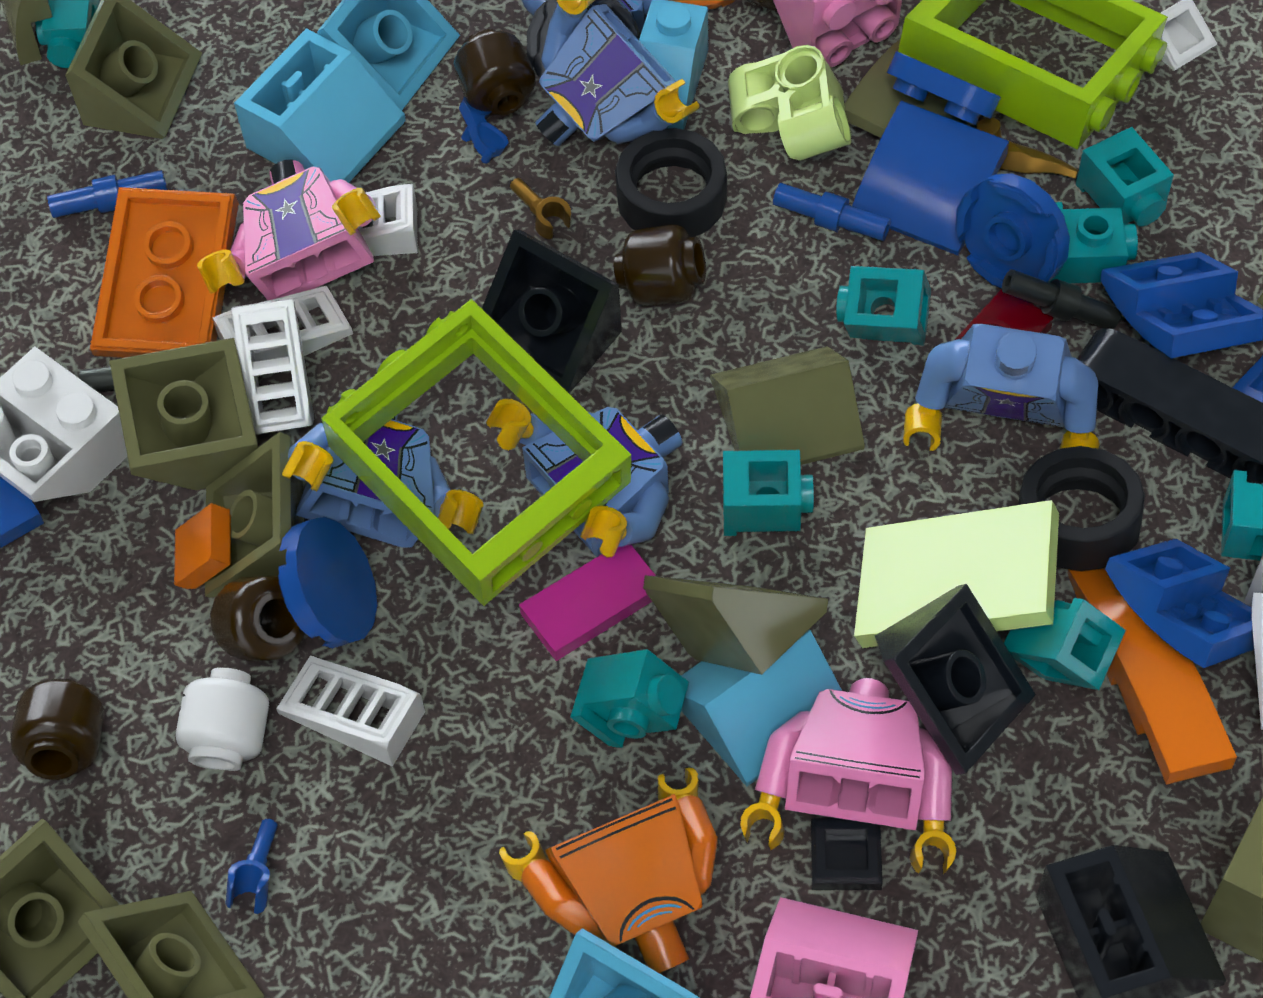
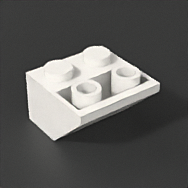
[0,346,127,502]

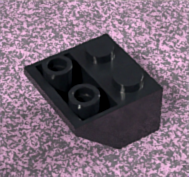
[1036,845,1226,998]

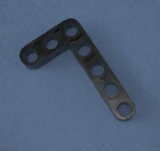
[1077,328,1263,484]

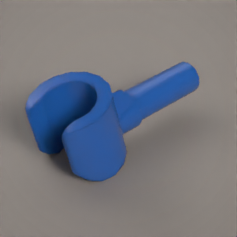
[226,819,278,914]

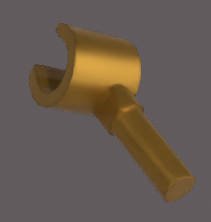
[510,178,571,240]

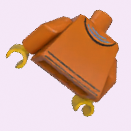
[499,768,718,973]

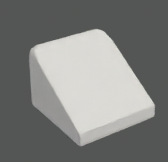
[1161,0,1217,71]

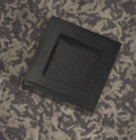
[810,818,883,890]

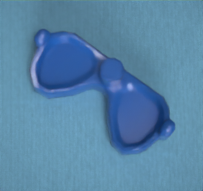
[459,97,509,164]

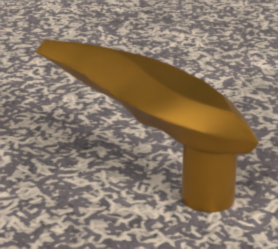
[977,118,1078,178]

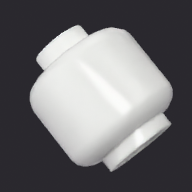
[176,668,269,771]

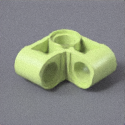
[728,45,851,160]

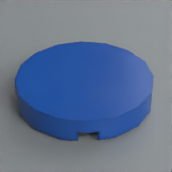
[955,173,1070,288]
[278,516,377,649]

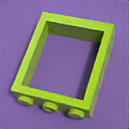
[898,0,1168,150]
[321,299,631,606]

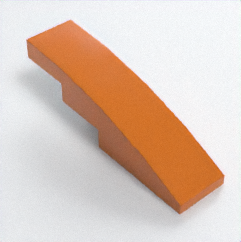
[1067,568,1237,785]

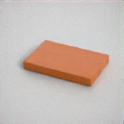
[90,187,239,358]

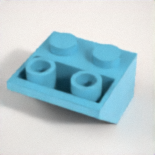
[234,28,406,183]

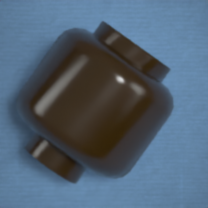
[454,29,536,115]
[613,225,706,306]
[210,576,305,661]
[10,678,104,780]

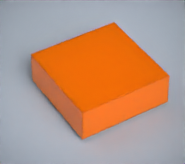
[174,503,231,589]

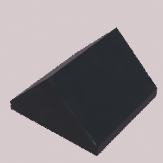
[482,229,622,394]
[875,583,1036,775]

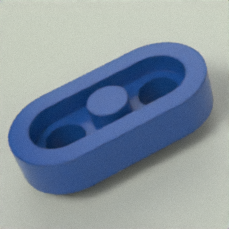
[886,51,1001,125]

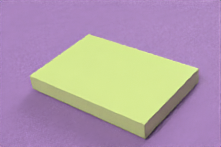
[854,500,1059,648]

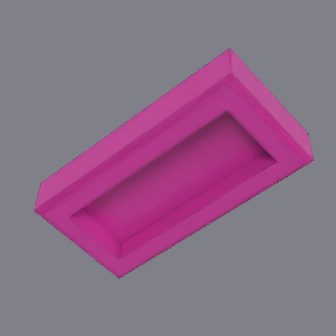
[519,545,656,661]

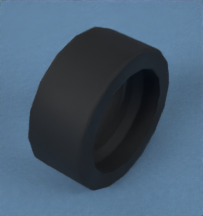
[615,128,727,237]
[1019,446,1145,571]

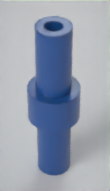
[47,170,168,218]
[773,183,891,241]

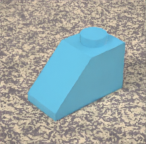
[639,0,708,130]

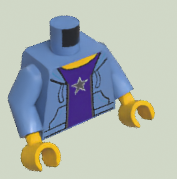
[535,0,699,146]
[903,324,1100,451]
[486,399,682,558]
[282,414,484,547]

